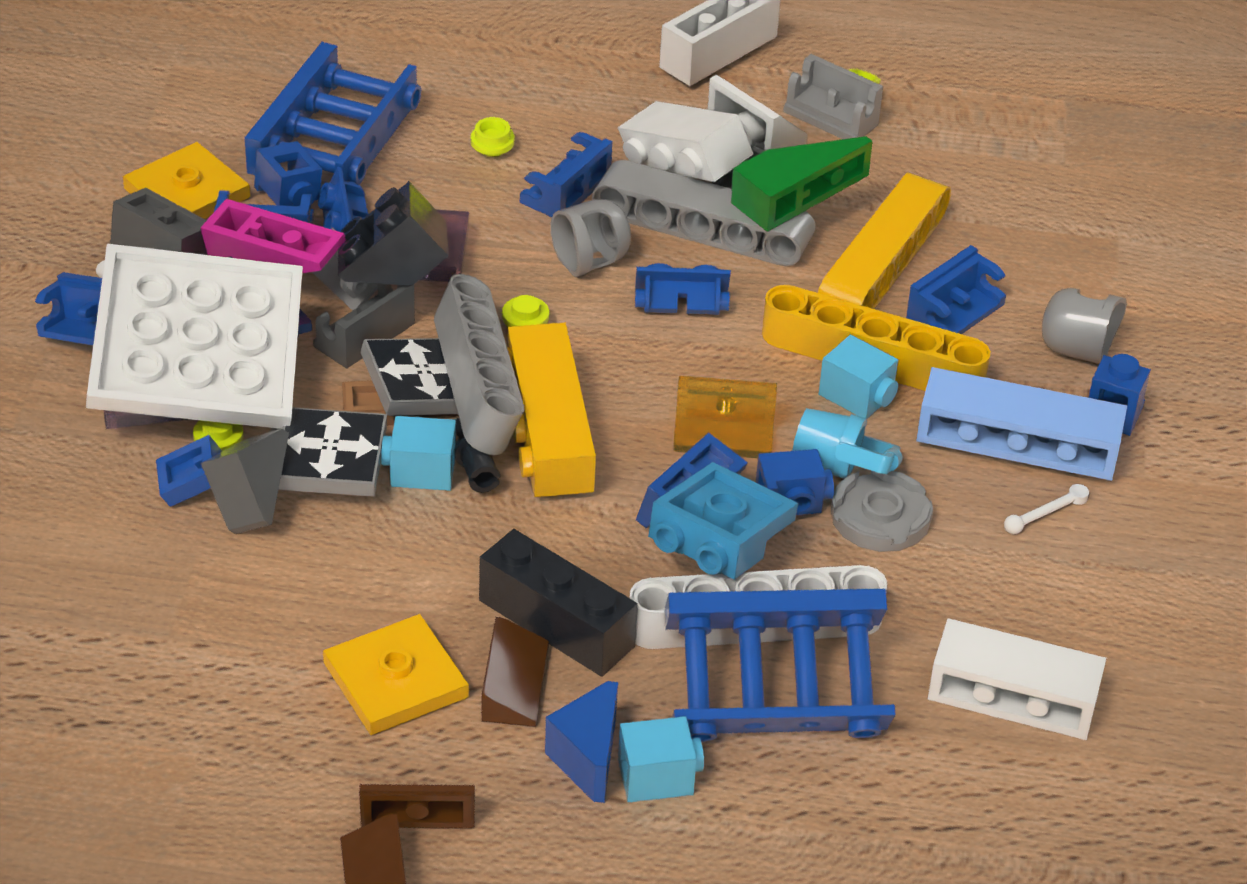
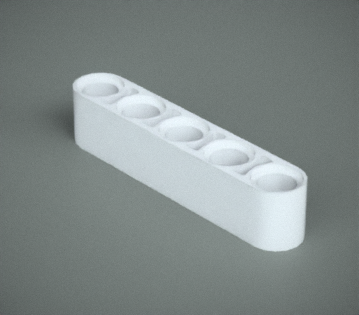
[630,565,887,649]

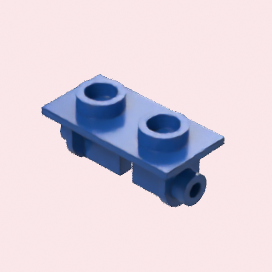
[318,166,368,232]
[635,263,731,315]

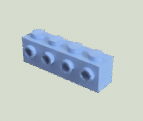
[916,367,1127,481]

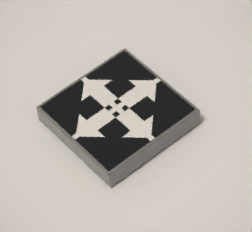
[360,338,458,416]
[278,407,387,497]

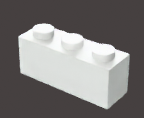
[659,0,780,86]
[618,101,753,182]
[927,618,1107,740]

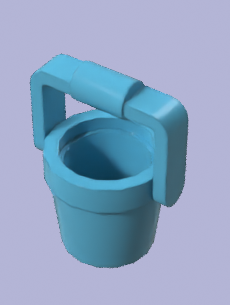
[792,408,903,479]

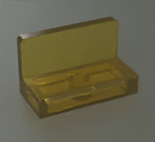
[673,376,777,458]

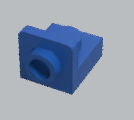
[156,435,222,507]

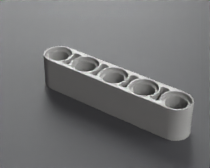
[592,160,816,266]
[434,274,524,455]

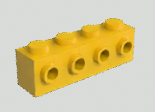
[507,322,596,497]

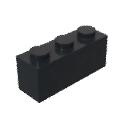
[479,528,638,677]

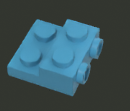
[648,462,798,580]

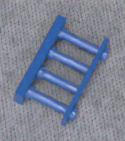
[245,42,421,185]
[664,588,895,742]

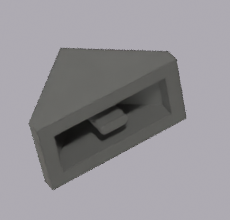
[201,429,289,534]

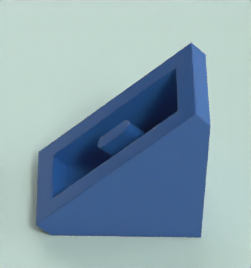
[545,681,618,803]

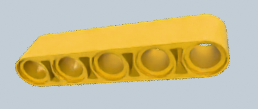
[818,172,951,309]
[762,285,991,391]

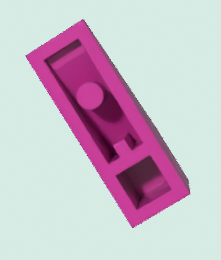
[200,199,346,273]

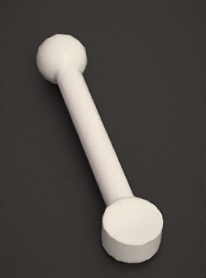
[1004,484,1089,534]

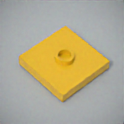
[123,142,251,219]
[323,614,469,736]

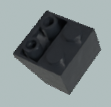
[338,181,449,286]

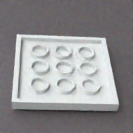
[86,244,303,429]

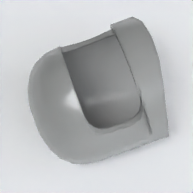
[551,199,631,277]
[1042,288,1127,364]

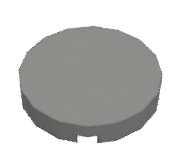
[831,471,933,552]

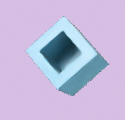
[818,334,898,419]
[381,416,456,491]
[618,716,704,802]

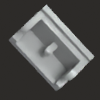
[783,54,883,139]

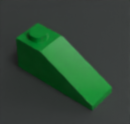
[731,136,873,232]

